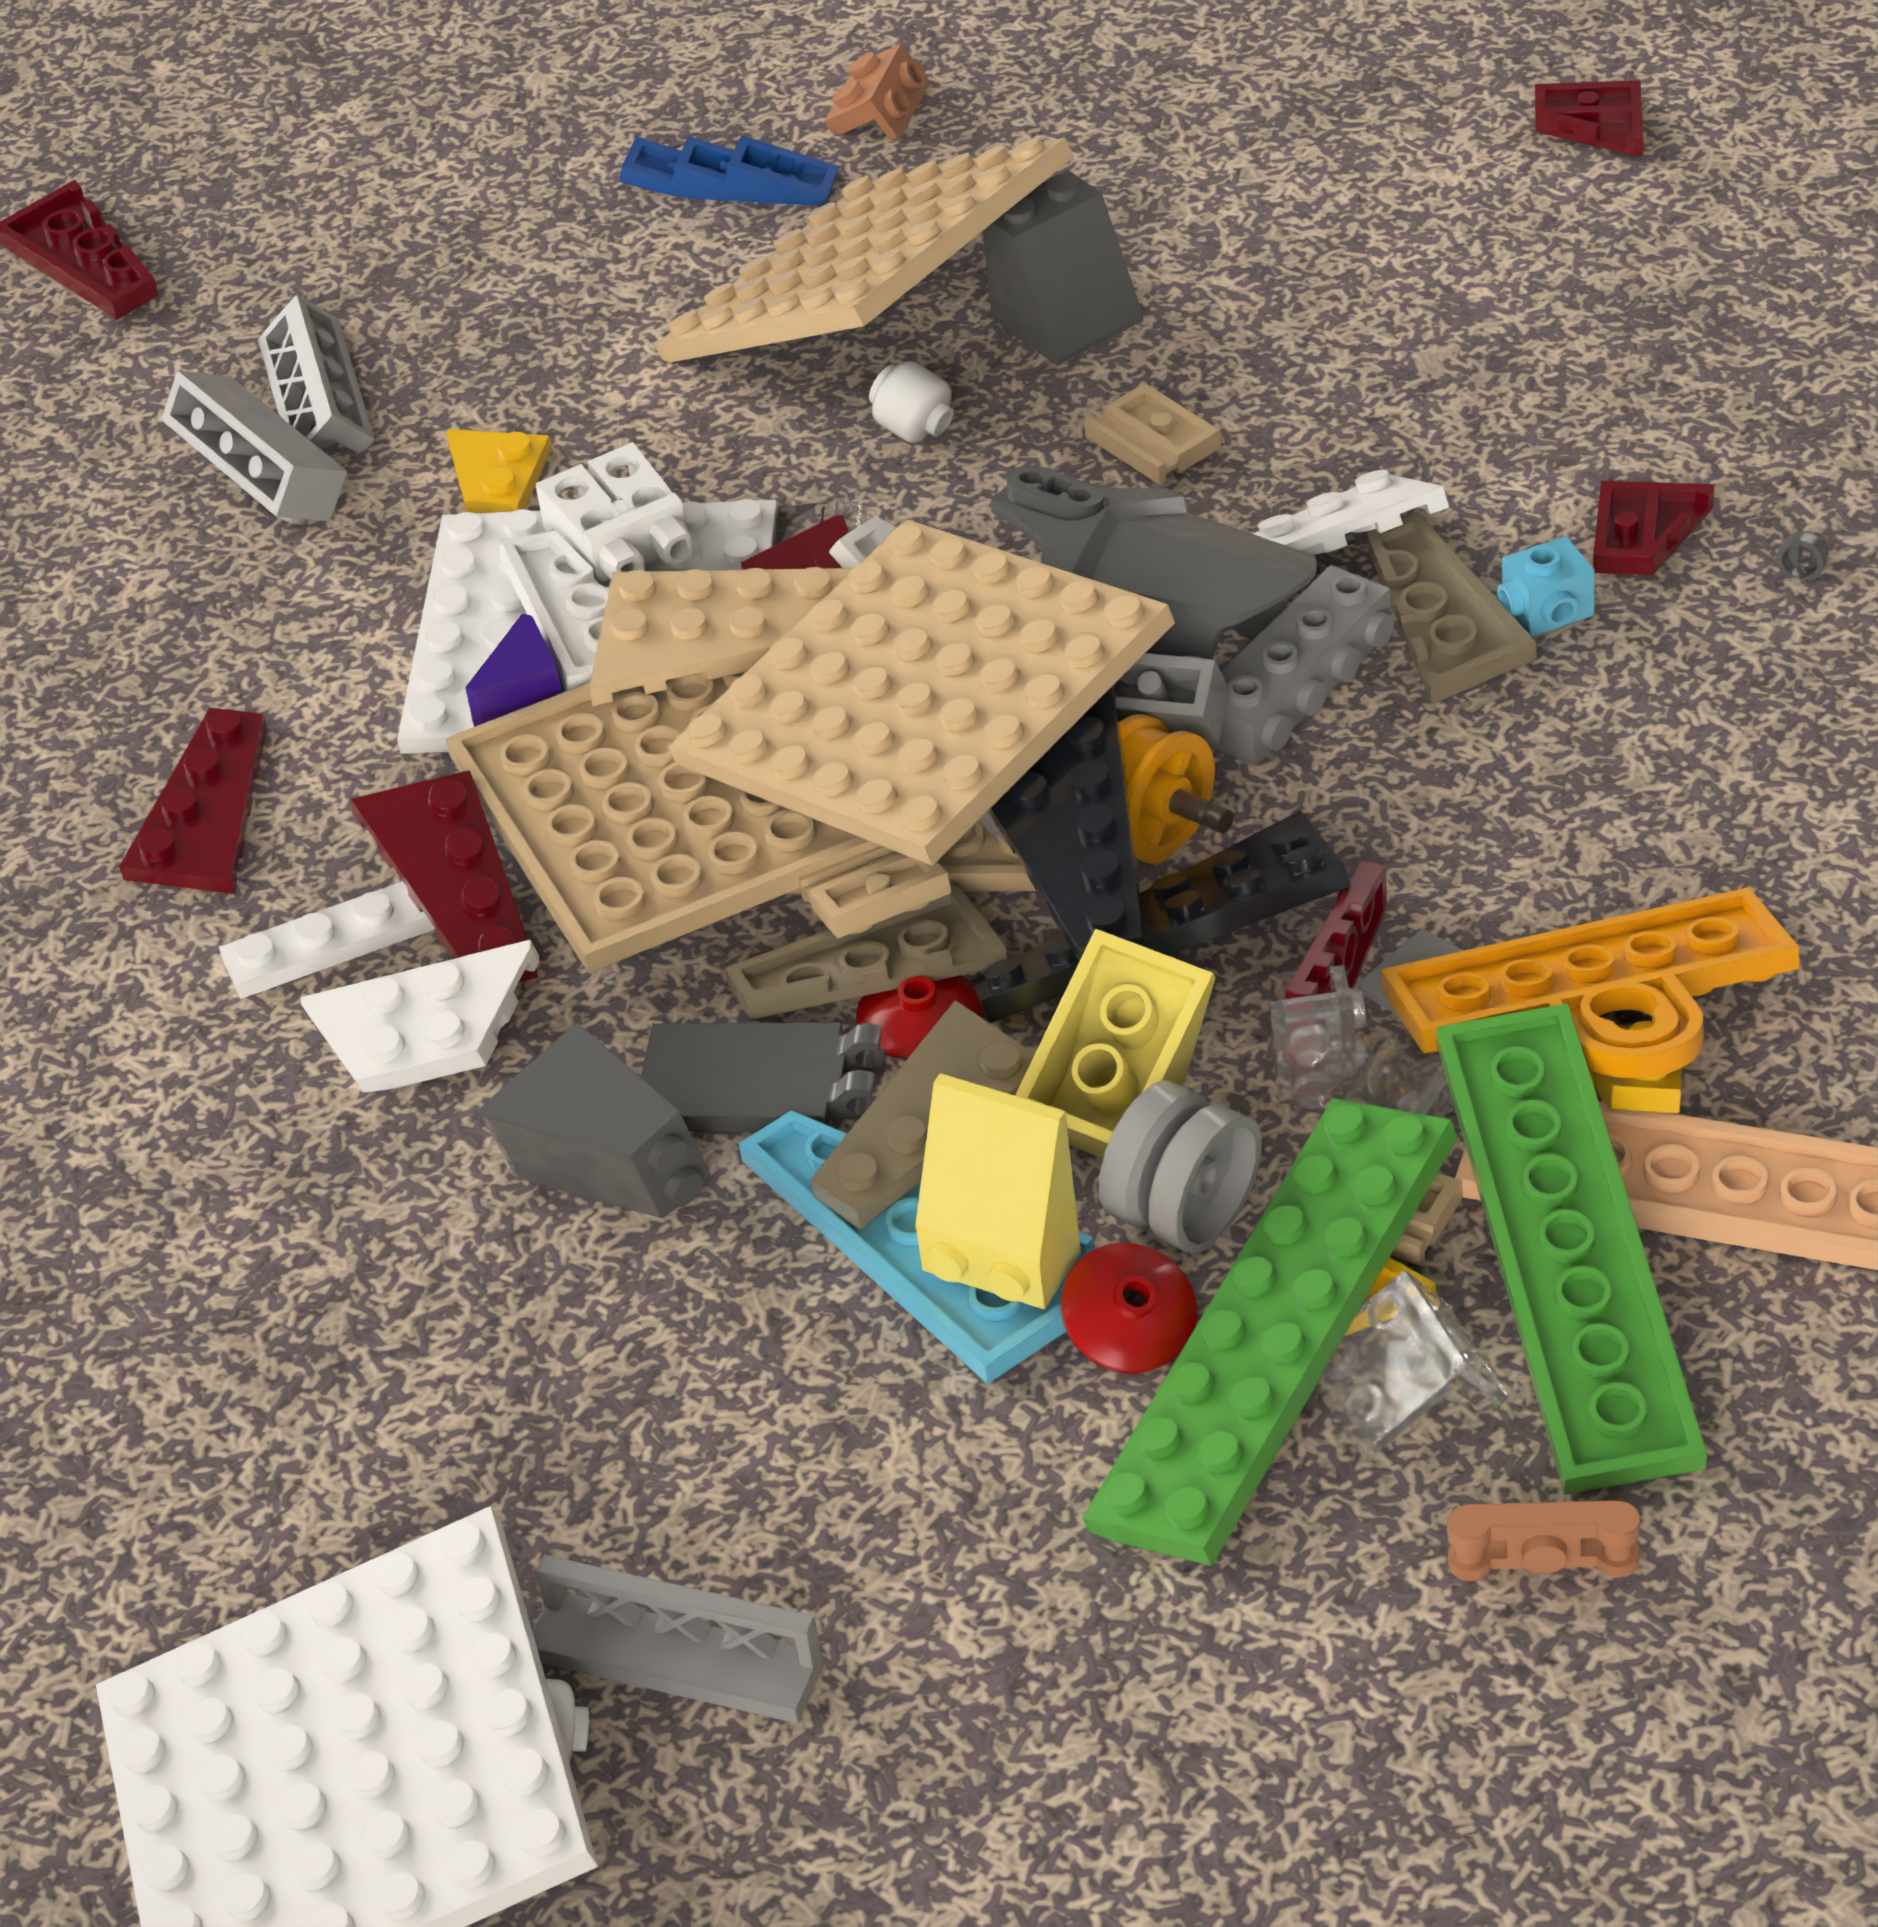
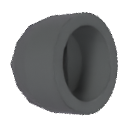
[1777,530,1828,581]

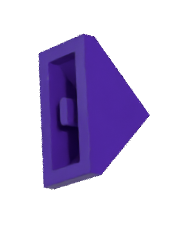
[465,614,562,727]

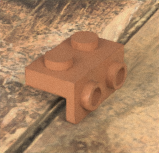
[824,43,929,139]

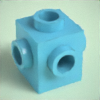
[1497,536,1594,637]

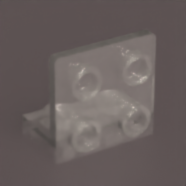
[1316,1270,1509,1457]

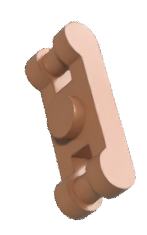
[1447,1501,1640,1581]

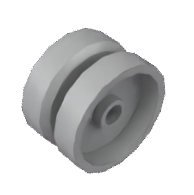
[1099,1079,1262,1254]

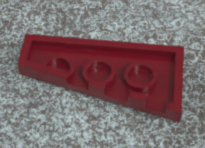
[0,179,159,320]
[119,707,267,894]
[351,770,538,983]
[1280,861,1387,1084]

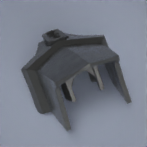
[991,465,1317,659]

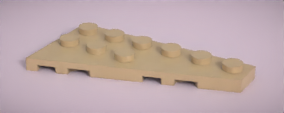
[589,567,853,707]

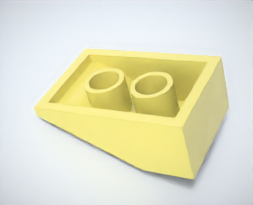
[1015,929,1216,1158]
[916,1073,1081,1310]

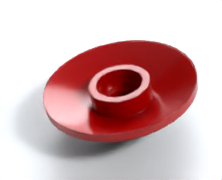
[856,975,983,1059]
[1060,1243,1197,1374]

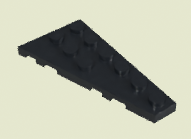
[988,684,1146,962]
[971,810,1351,1023]

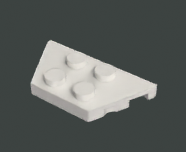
[301,940,539,1093]

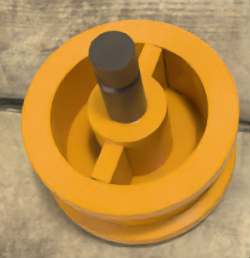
[1119,714,1234,864]

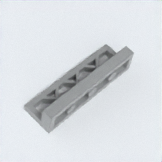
[258,294,375,452]
[532,1554,824,1724]

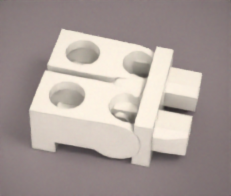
[535,442,693,584]

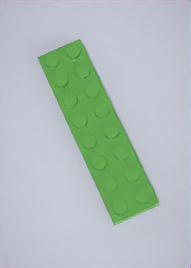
[1436,1003,1707,1495]
[1082,1098,1458,1566]

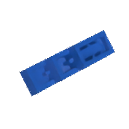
[619,135,840,205]

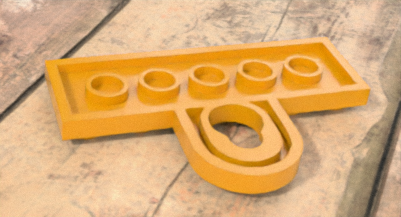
[1381,887,1799,1078]

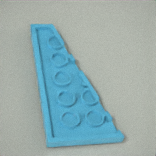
[739,1110,1128,1384]

